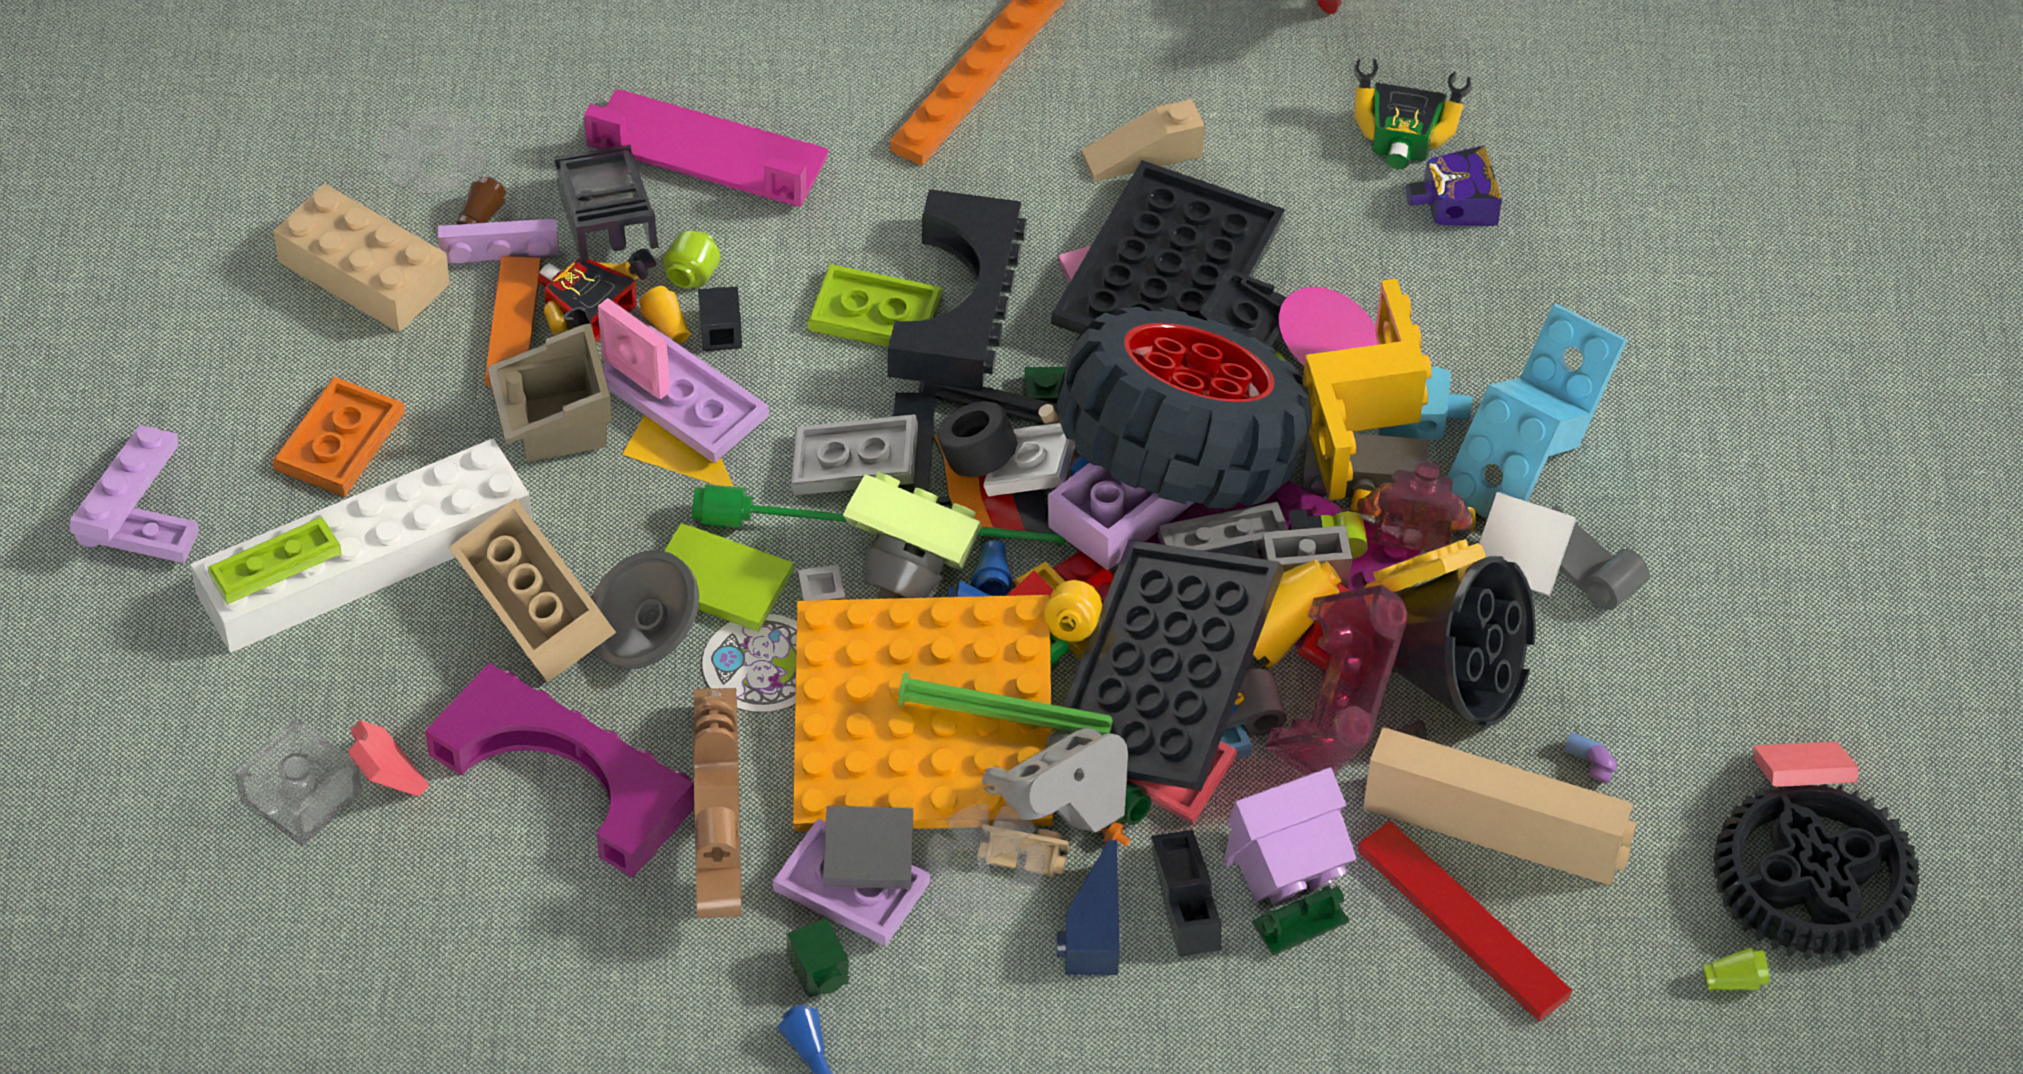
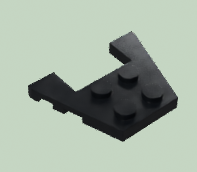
[1196,269,1287,347]

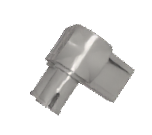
[982,728,1128,833]

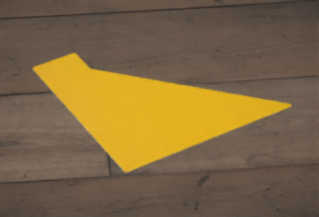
[622,415,733,486]

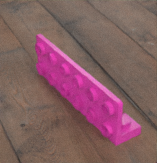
[584,89,828,207]

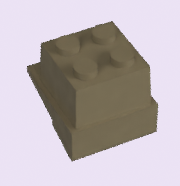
[487,323,612,462]

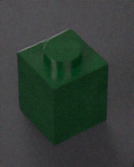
[786,918,849,998]

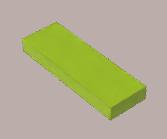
[207,516,342,605]

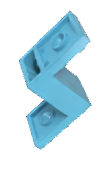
[1445,304,1628,519]

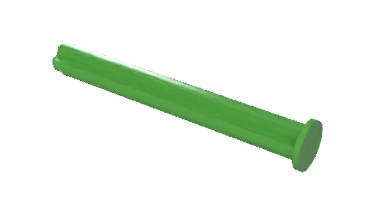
[898,672,1112,735]

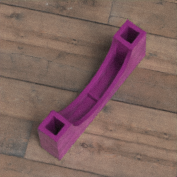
[425,663,695,878]

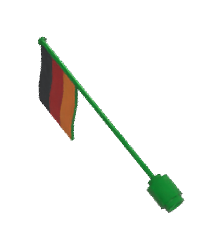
[692,436,1066,547]

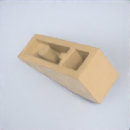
[1081,99,1205,182]

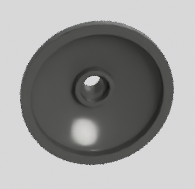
[591,550,699,669]

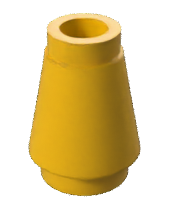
[639,286,691,345]

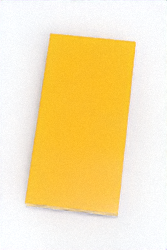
[1364,539,1486,601]

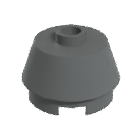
[864,533,945,599]

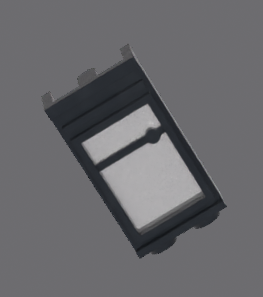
[554,144,659,261]

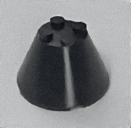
[1378,556,1536,726]

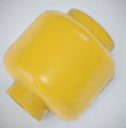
[1044,580,1102,642]

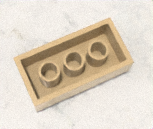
[273,184,450,333]
[448,498,616,682]

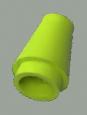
[1702,947,1770,991]

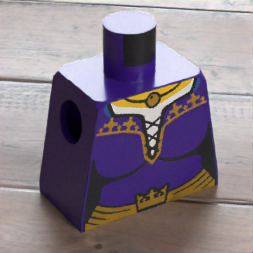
[1406,145,1502,226]

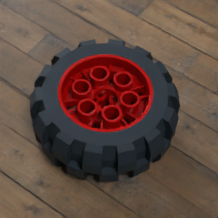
[1057,307,1312,509]

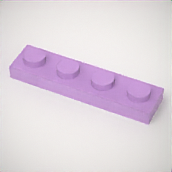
[69,425,178,542]

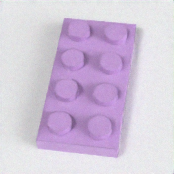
[602,325,769,463]

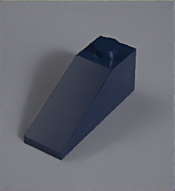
[1056,840,1120,975]

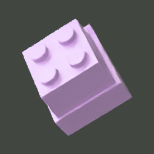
[1223,767,1357,905]

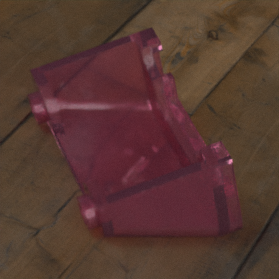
[1265,585,1407,776]

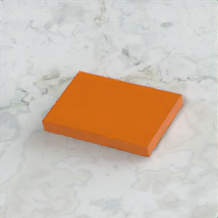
[272,376,405,497]

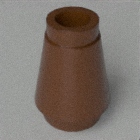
[456,176,506,225]

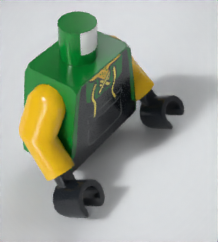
[1354,58,1472,170]

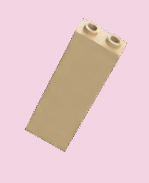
[1363,727,1637,886]

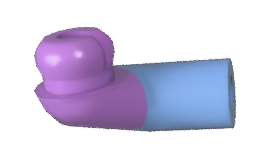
[1564,732,1617,784]

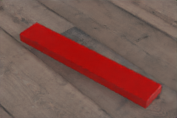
[1358,821,1572,1022]

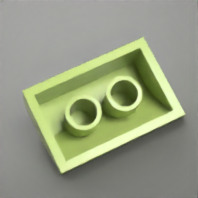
[843,472,982,571]

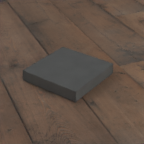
[823,806,913,889]

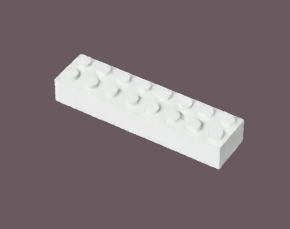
[190,438,532,653]

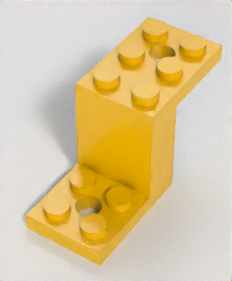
[1303,279,1432,501]

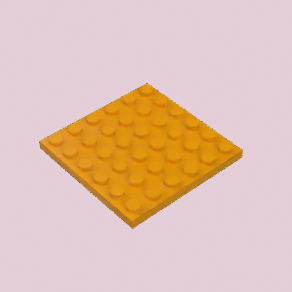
[793,595,1053,832]

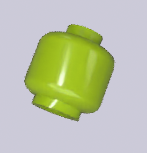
[663,230,721,289]

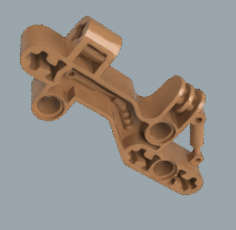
[693,688,742,918]

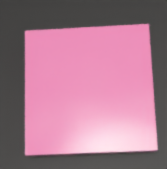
[598,298,670,399]

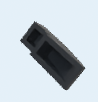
[1151,830,1222,956]

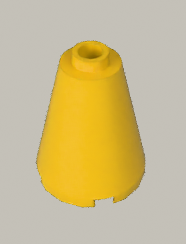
[1253,559,1341,669]

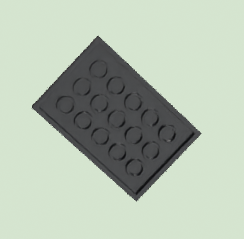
[1051,160,1285,334]
[1054,540,1284,791]

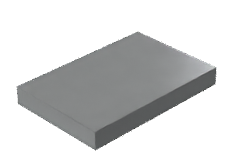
[791,415,918,496]

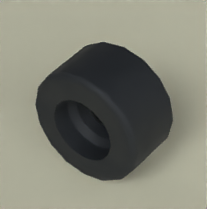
[937,401,1018,477]

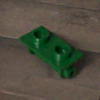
[1252,885,1349,956]

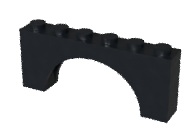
[887,189,1027,390]

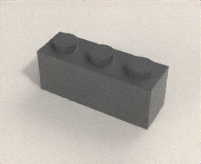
[1302,434,1429,503]

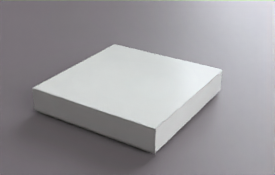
[983,423,1075,496]
[1479,492,1576,597]

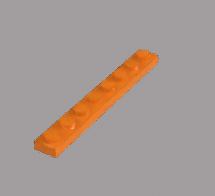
[890,0,1065,166]

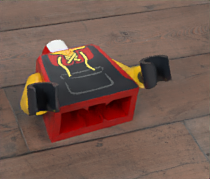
[538,248,657,342]

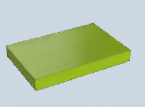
[807,264,943,347]
[664,523,794,632]

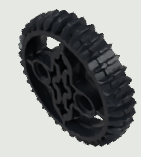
[1713,783,1920,963]

